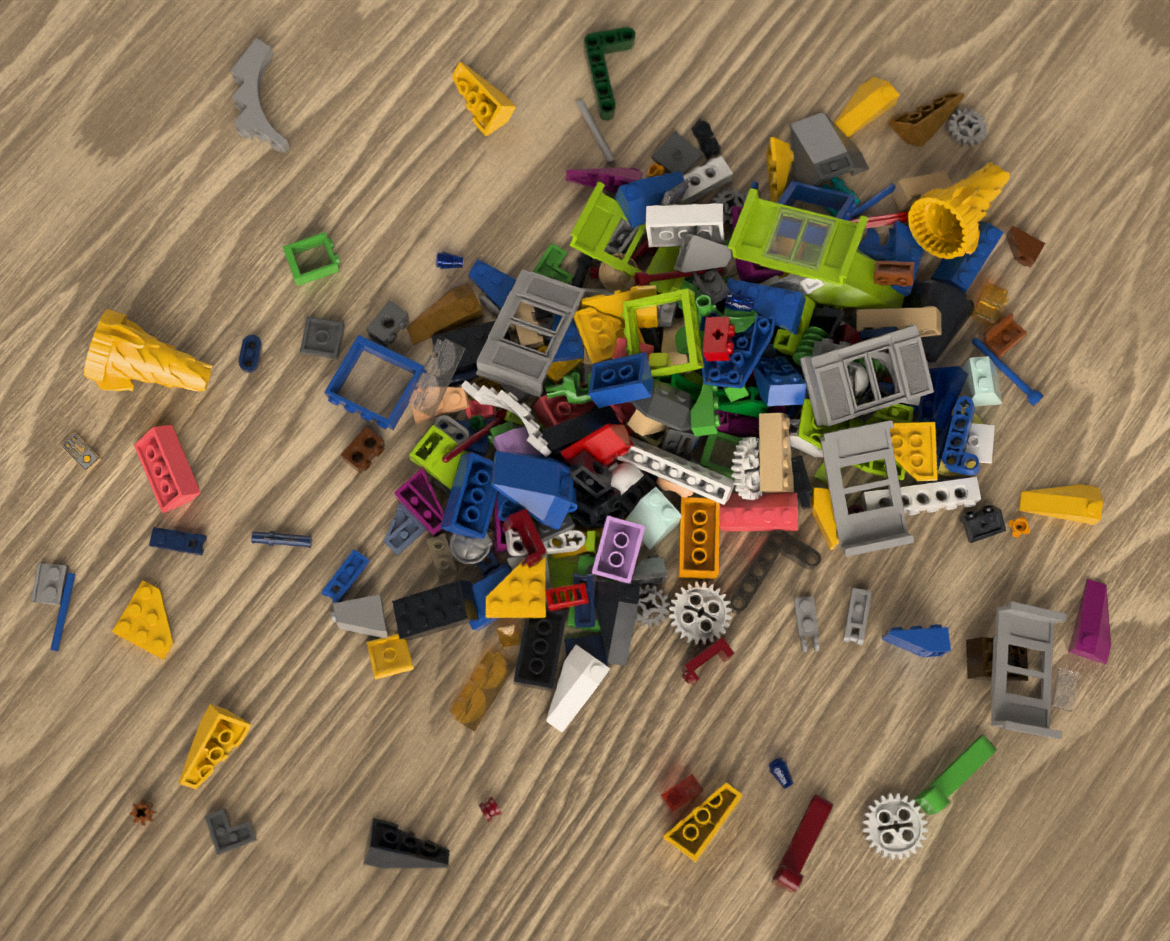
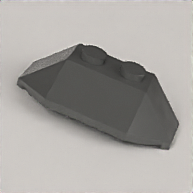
[629,379,694,431]

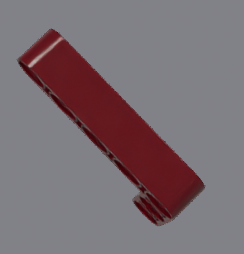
[771,794,834,892]

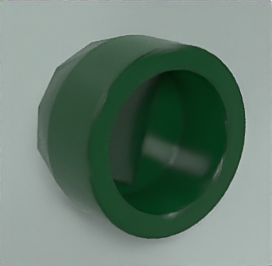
[470,415,487,431]

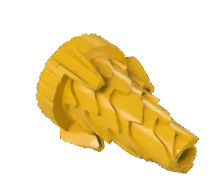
[908,162,1010,259]
[84,309,213,391]

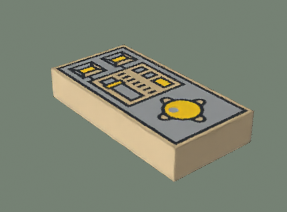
[60,432,101,473]

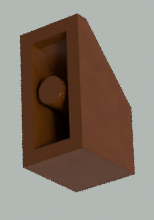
[1006,226,1045,268]

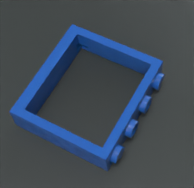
[777,181,857,246]
[324,335,427,430]

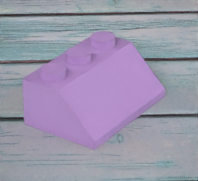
[493,427,542,455]
[592,516,646,584]

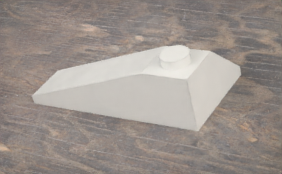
[546,645,610,732]

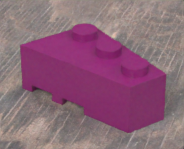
[394,467,445,537]

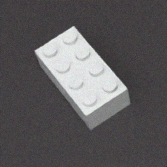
[646,203,725,247]

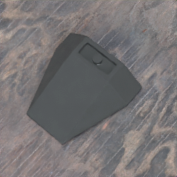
[790,112,869,187]

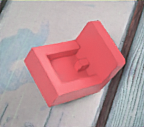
[465,400,497,419]

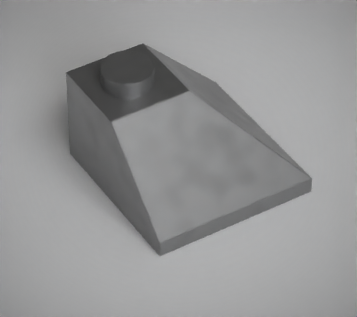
[631,555,667,586]

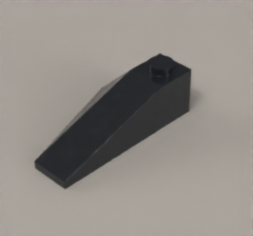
[594,582,640,666]
[363,818,450,869]

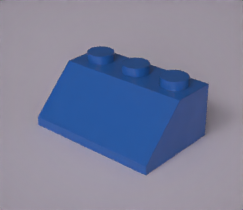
[588,352,653,408]

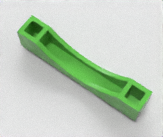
[690,381,721,437]

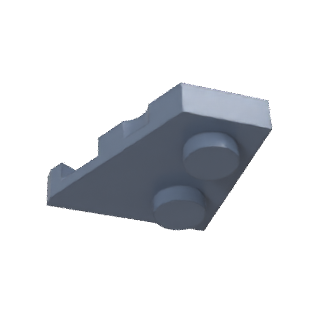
[384,503,426,556]

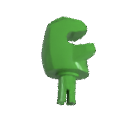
[545,371,593,404]

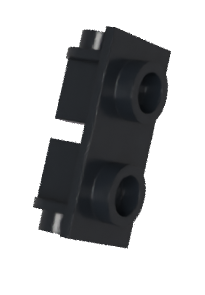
[692,119,721,160]

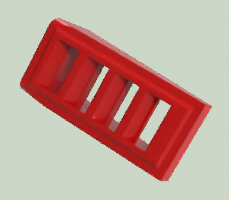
[545,583,589,611]

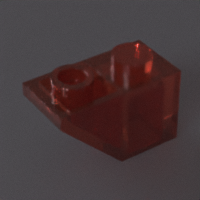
[659,774,704,813]

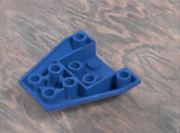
[700,311,776,388]
[491,451,574,530]

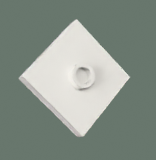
[953,422,995,464]

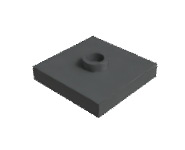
[651,131,703,175]
[300,316,345,360]

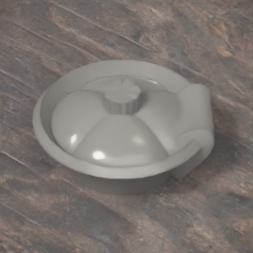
[449,532,493,564]

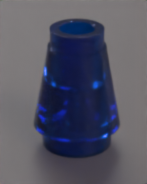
[436,251,463,270]
[725,292,755,313]
[768,757,794,789]

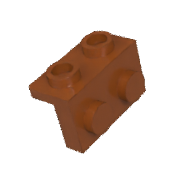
[874,261,914,287]
[983,313,1027,358]

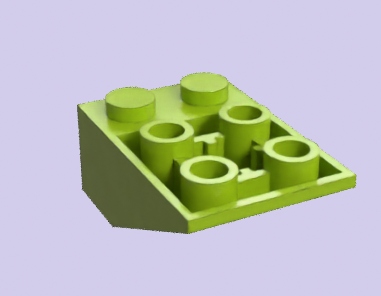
[409,425,468,490]

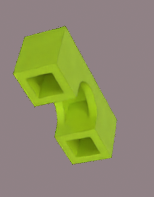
[773,295,816,356]

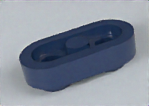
[238,335,262,373]

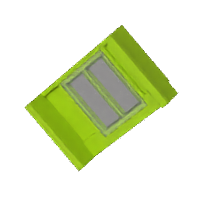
[728,188,868,286]

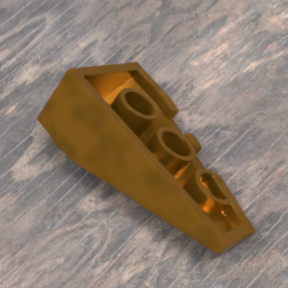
[889,91,965,147]
[406,284,483,345]

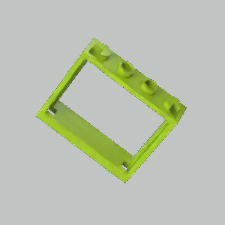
[622,288,704,378]

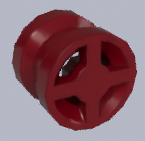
[478,797,502,822]

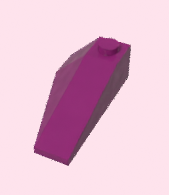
[1068,579,1111,664]

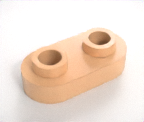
[656,477,694,498]

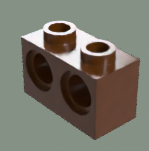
[341,426,385,473]

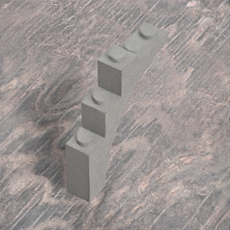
[231,38,290,154]

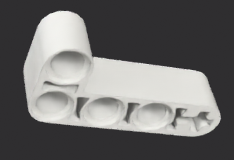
[505,529,585,557]

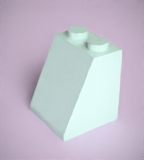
[959,356,1002,407]
[626,487,682,550]

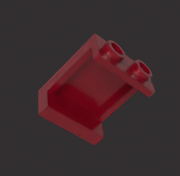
[502,509,547,568]
[681,637,734,686]

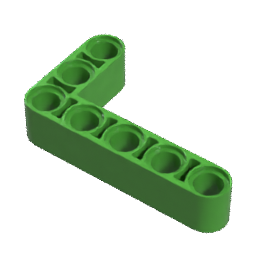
[914,735,997,815]

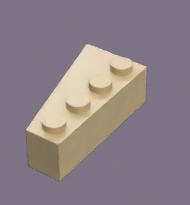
[857,306,941,337]
[759,413,794,493]

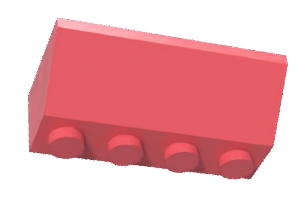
[134,425,201,513]
[719,493,798,532]

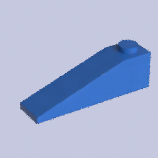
[615,171,689,228]

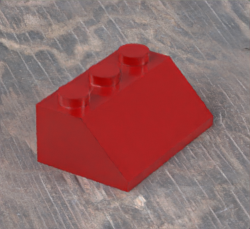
[561,424,634,466]

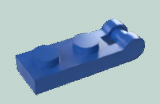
[321,549,370,603]

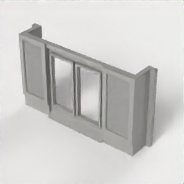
[476,269,586,397]
[799,324,934,426]
[820,420,914,557]
[991,601,1067,739]

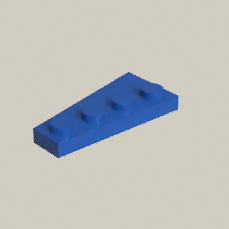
[891,220,924,297]

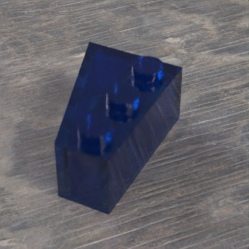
[917,366,969,430]

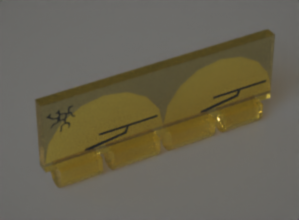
[450,651,516,732]

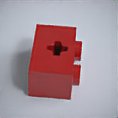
[703,317,735,361]

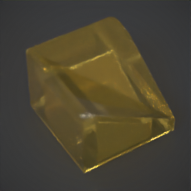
[496,624,520,649]

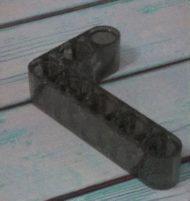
[728,529,821,614]

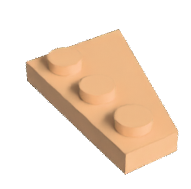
[411,387,470,423]

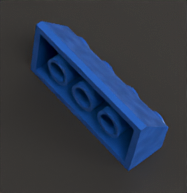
[930,222,1004,293]
[440,452,498,539]

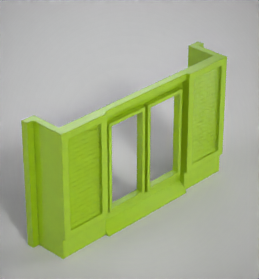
[569,181,685,294]

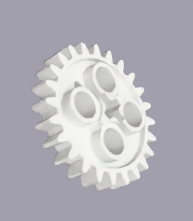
[731,437,762,500]
[669,582,732,646]
[862,793,928,860]

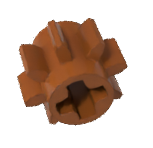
[129,800,157,826]

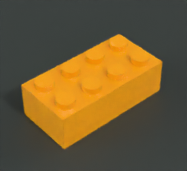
[678,497,720,579]

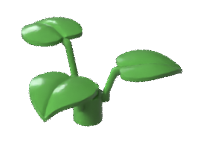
[675,280,758,355]

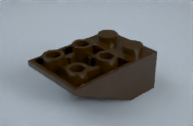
[966,637,1028,681]

